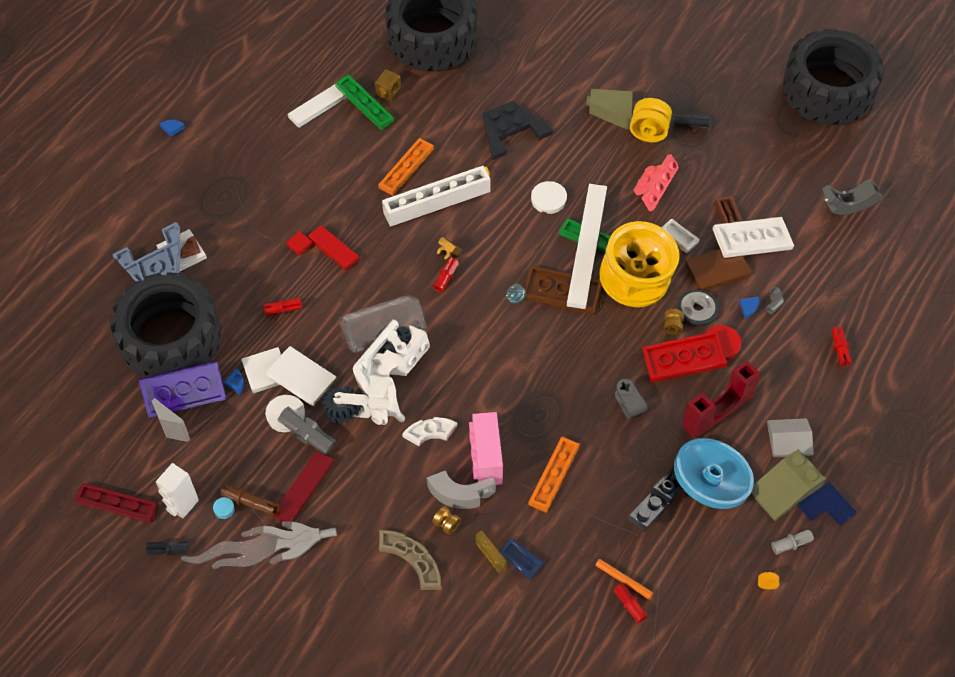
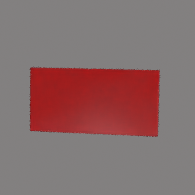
[642,331,727,383]

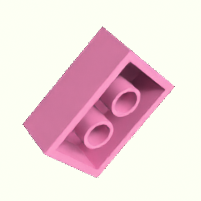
[469,412,503,485]

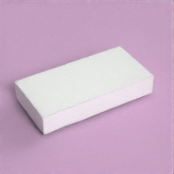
[661,219,699,254]

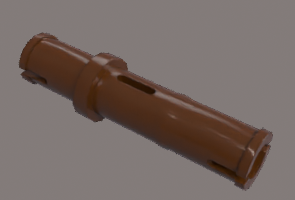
[221,484,279,516]

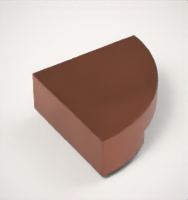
[181,236,201,259]

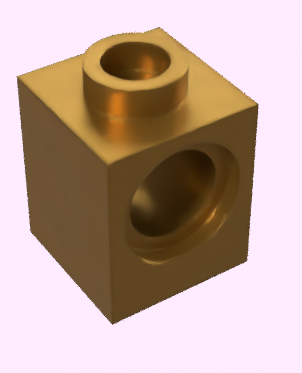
[375,69,401,101]

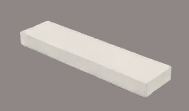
[288,85,347,128]

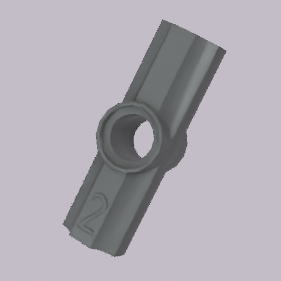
[278,406,336,455]

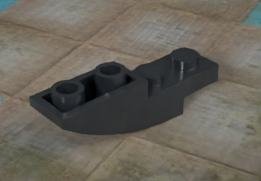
[628,466,683,532]

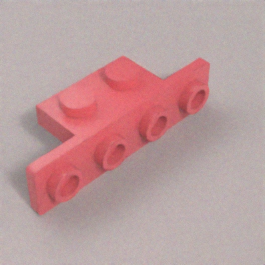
[634,154,678,211]

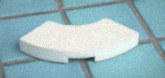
[402,417,457,446]

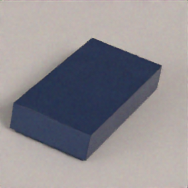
[498,538,543,580]

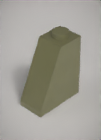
[586,89,633,129]

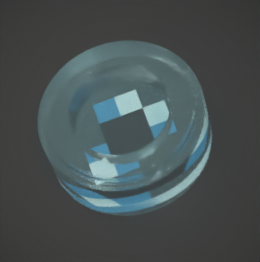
[506,284,526,303]

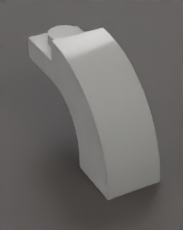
[427,470,496,509]

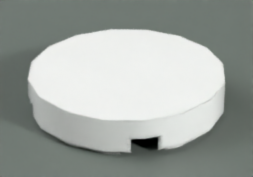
[531,181,567,214]
[265,395,306,432]

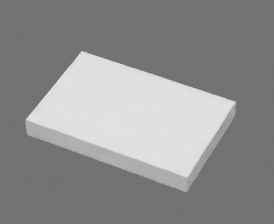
[266,346,336,406]

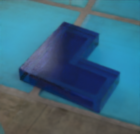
[798,482,857,526]

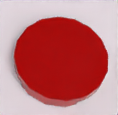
[706,325,741,361]

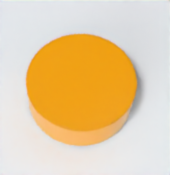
[758,572,779,590]

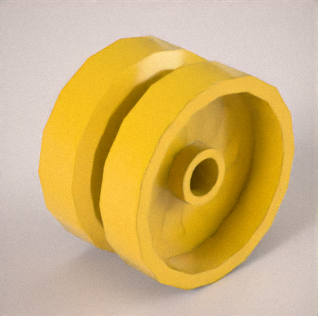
[630,98,672,142]

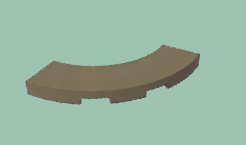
[379,530,442,590]

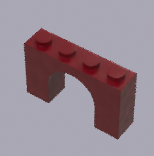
[682,360,761,439]

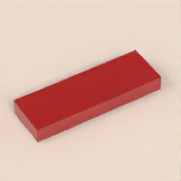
[308,226,359,271]

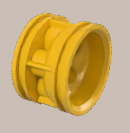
[599,221,679,307]

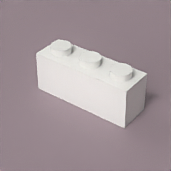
[156,463,199,518]

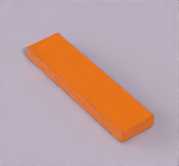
[378,138,434,196]
[528,437,580,513]

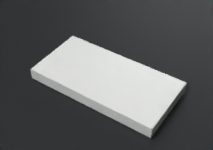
[713,217,794,258]

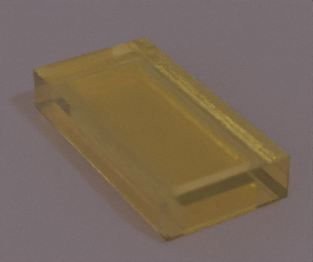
[476,530,507,574]

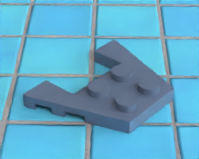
[113,222,180,282]

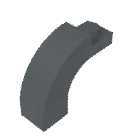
[822,179,884,215]

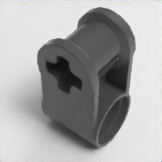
[615,379,647,419]

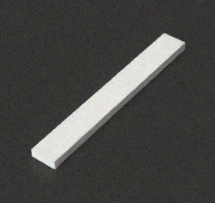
[567,184,607,309]

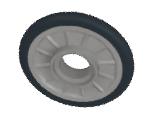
[677,290,719,325]

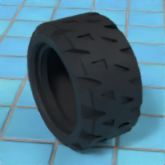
[385,0,477,72]
[782,29,884,125]
[110,272,222,378]

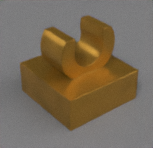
[437,237,462,260]

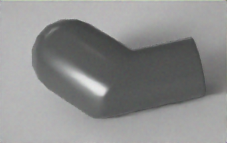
[766,286,784,314]

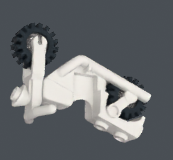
[322,320,430,425]

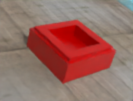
[286,231,313,256]

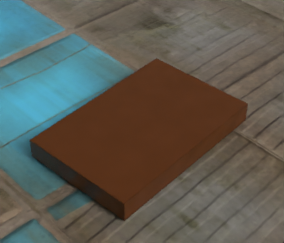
[685,249,752,291]

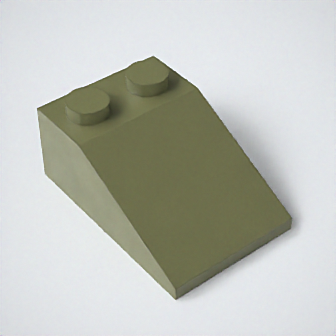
[750,449,825,521]

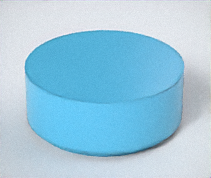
[213,497,235,519]

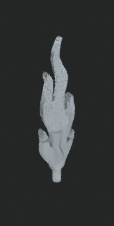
[181,522,337,569]

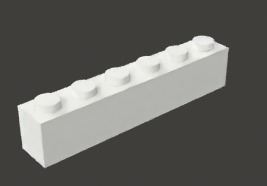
[382,166,490,227]

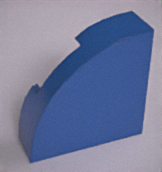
[160,120,185,137]
[739,297,759,319]
[224,369,244,395]

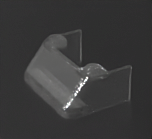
[338,295,427,353]

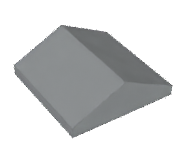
[152,398,190,442]
[767,418,814,457]

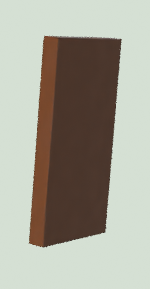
[521,265,602,315]

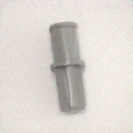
[771,530,814,555]

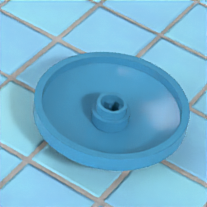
[674,438,754,509]

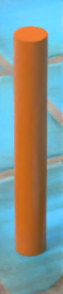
[596,559,653,600]

